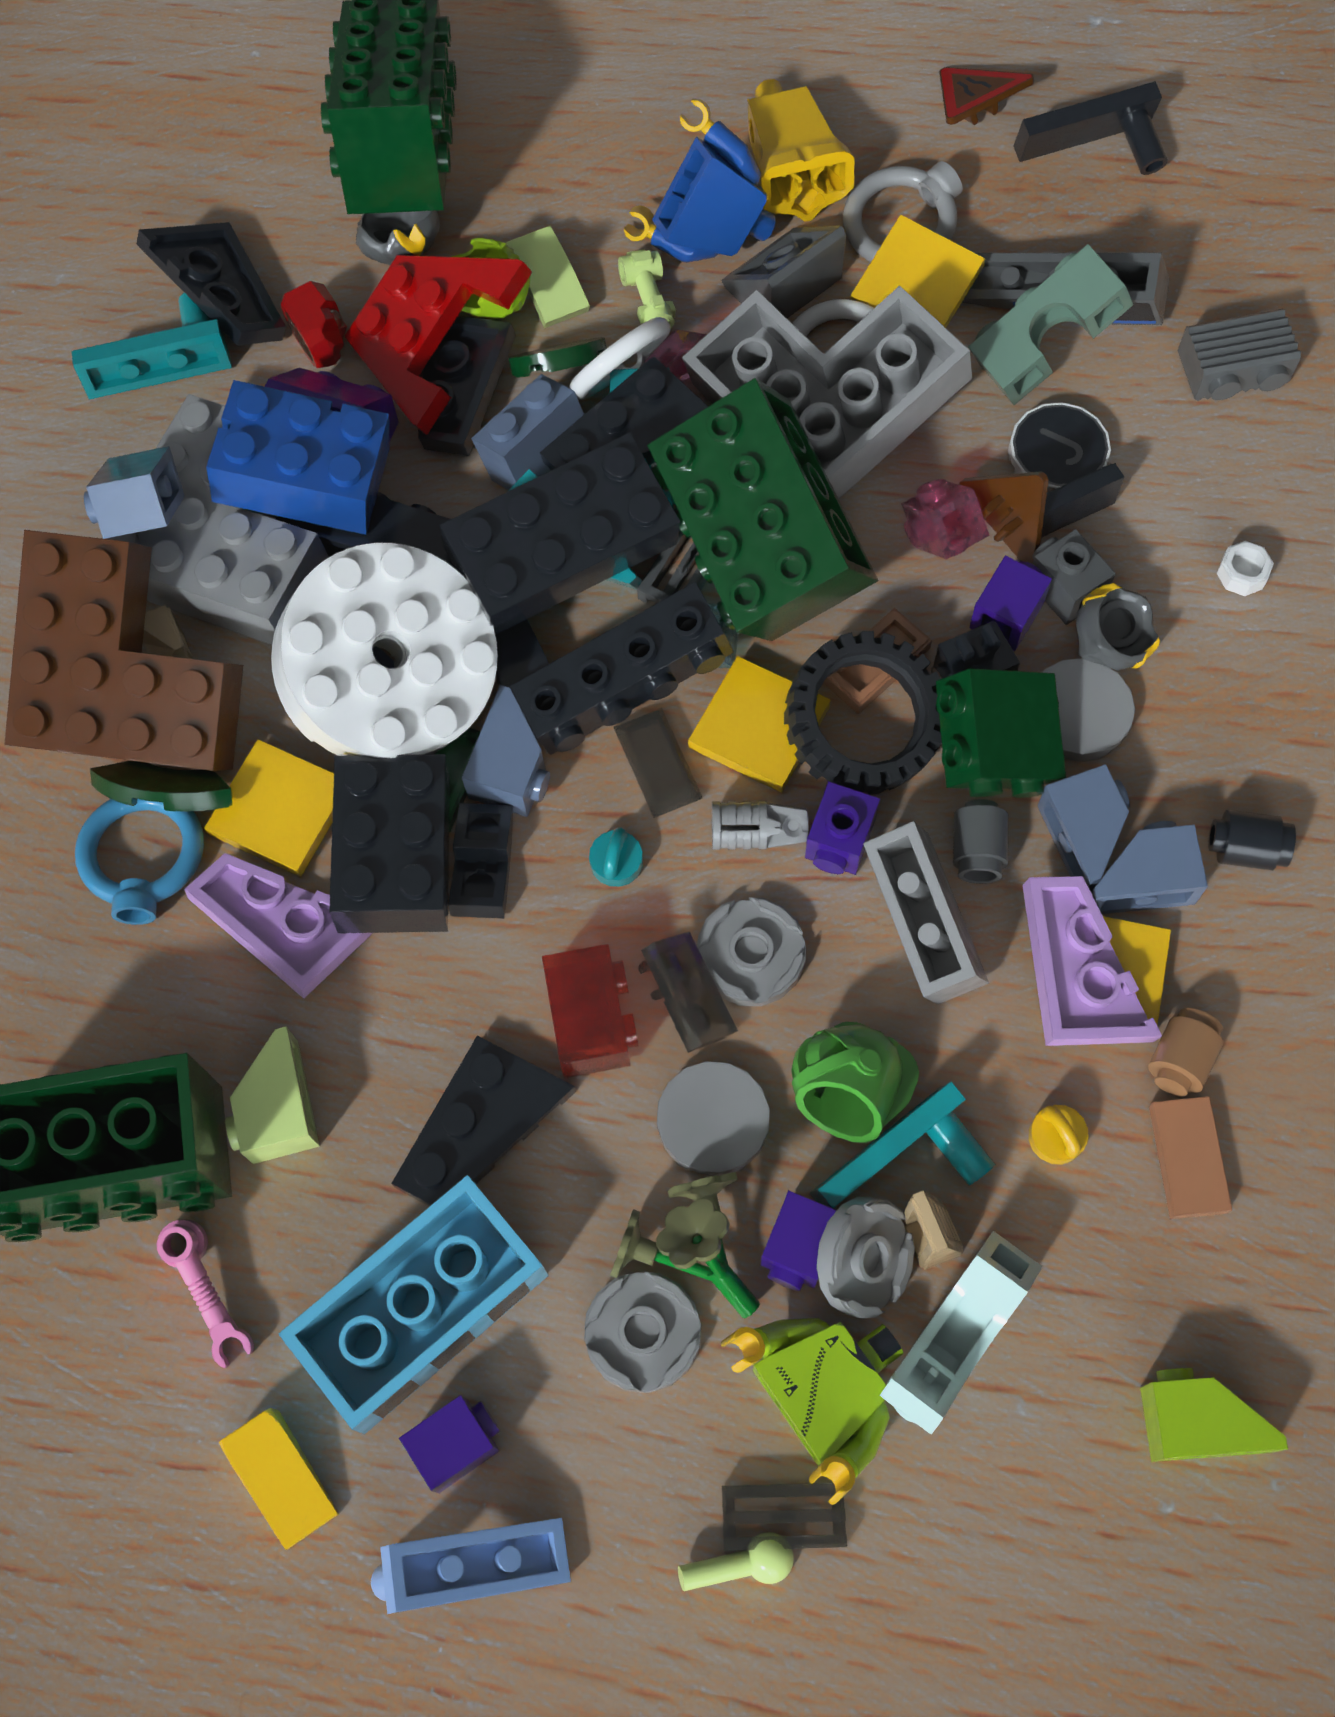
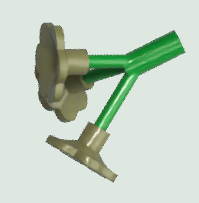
[610,1172,760,1318]

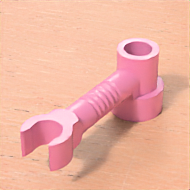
[157,1220,254,1368]

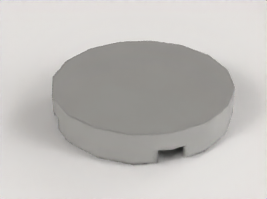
[1043,658,1135,762]
[697,897,806,1006]
[657,1061,770,1176]
[817,1197,915,1318]
[584,1272,701,1393]

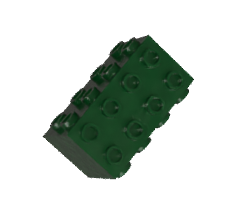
[321,0,457,214]
[647,378,879,641]
[0,1053,232,1242]

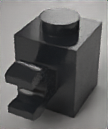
[931,620,1020,679]

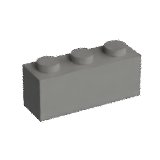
[863,821,989,1005]

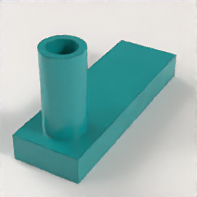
[71,293,232,400]
[810,1081,996,1209]

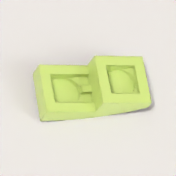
[506,226,590,329]

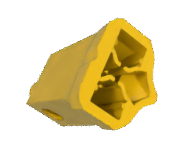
[747,79,855,222]

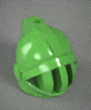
[791,1022,919,1143]

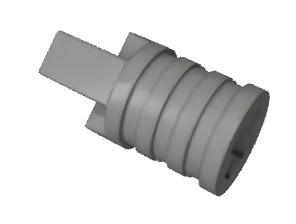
[712,801,808,850]

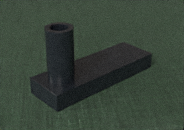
[1013,81,1168,175]

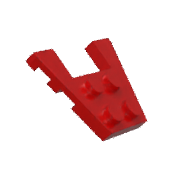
[345,255,532,435]

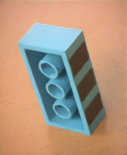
[278,1175,549,1435]

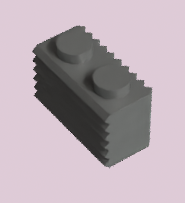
[1177,309,1301,401]

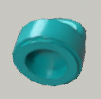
[589,827,643,887]

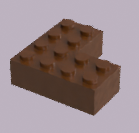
[4,530,244,771]

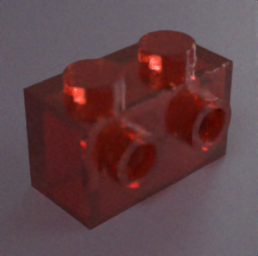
[542,944,639,1078]

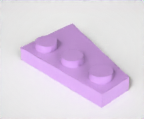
[185,853,373,998]
[1023,876,1162,1046]

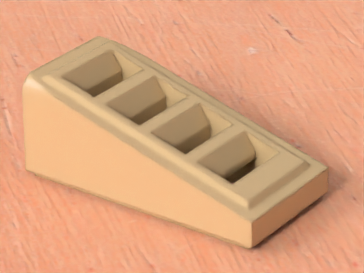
[901,1190,963,1270]

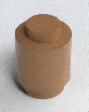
[1148,1008,1223,1096]

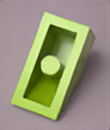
[1140,1368,1288,1462]

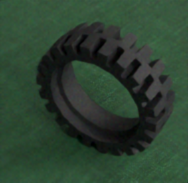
[784,631,942,795]

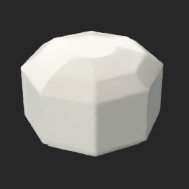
[1217,541,1274,596]

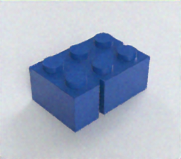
[206,380,390,535]

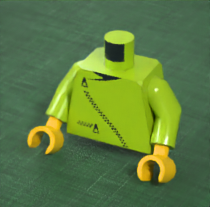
[721,1318,904,1505]

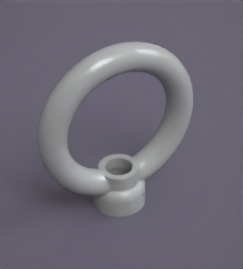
[843,161,963,262]

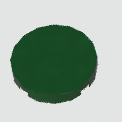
[508,337,607,378]

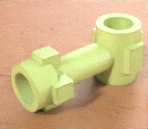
[618,249,676,329]

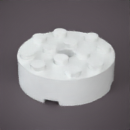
[271,543,498,758]

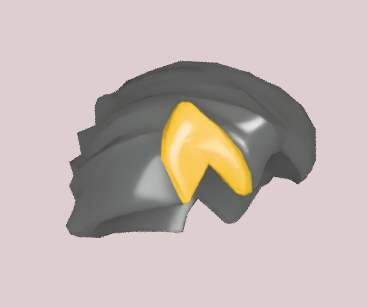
[356,210,440,265]
[1076,583,1160,671]

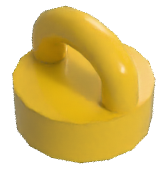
[1029,1104,1088,1165]

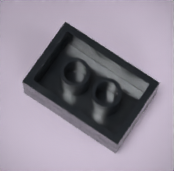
[329,754,450,933]

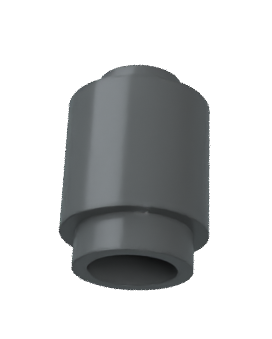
[953,799,1009,884]

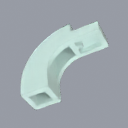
[880,1231,1043,1434]

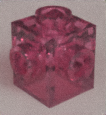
[901,479,990,560]

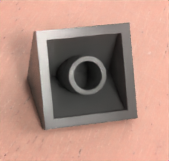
[721,225,846,318]

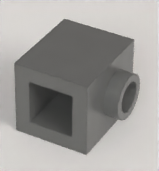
[1032,529,1116,625]

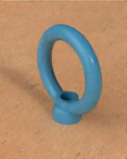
[75,799,204,925]

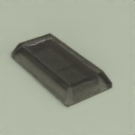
[613,708,703,818]

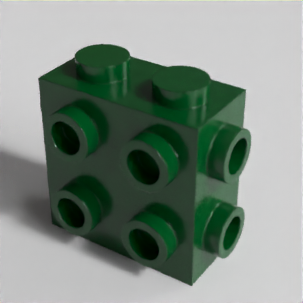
[936,669,1066,798]

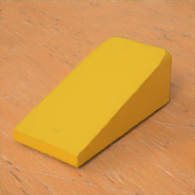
[219,1408,339,1550]

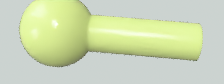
[678,1532,794,1591]

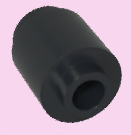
[1208,810,1296,871]

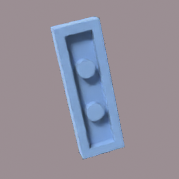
[371,1518,571,1614]

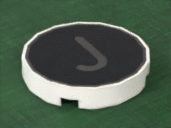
[1008,402,1111,493]

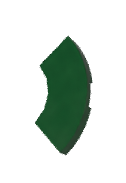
[90,761,232,812]

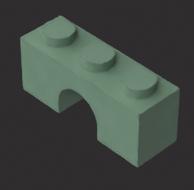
[968,244,1133,405]

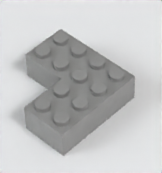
[682,285,972,499]
[102,394,329,645]

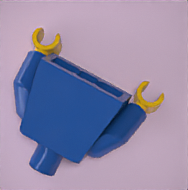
[624,99,776,263]

